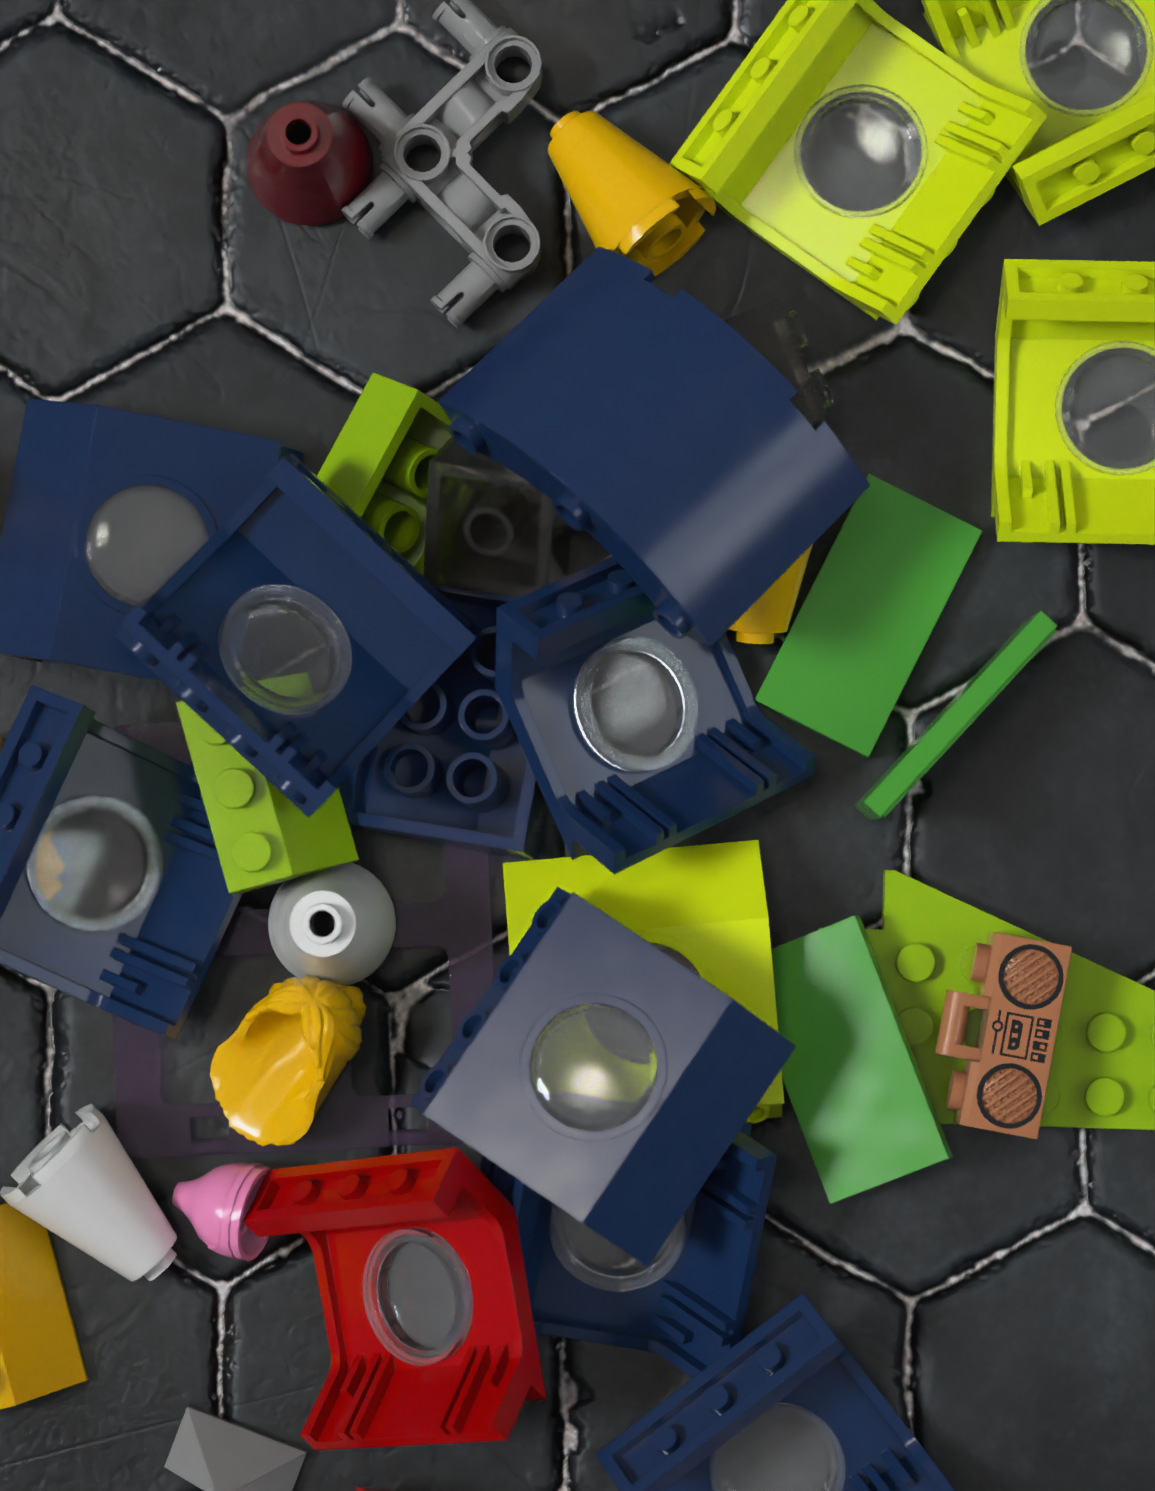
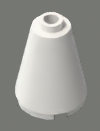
[268,863,396,986]
[0,1104,177,1282]

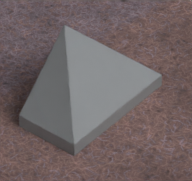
[164,1405,307,1491]

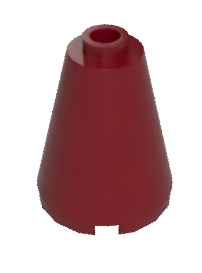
[246,100,372,226]

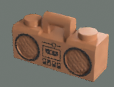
[935,932,1072,1139]

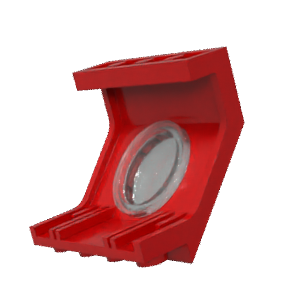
[243,1147,546,1450]

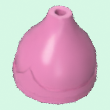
[172,1162,272,1262]

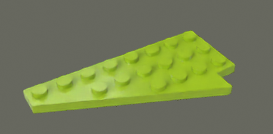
[818,870,1155,1130]

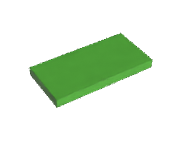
[755,474,982,758]
[854,610,1057,821]
[771,915,953,1204]

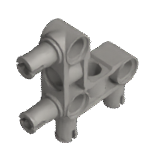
[341,0,542,329]

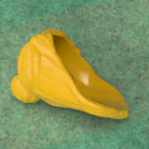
[210,975,366,1147]

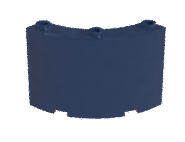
[438,247,870,646]

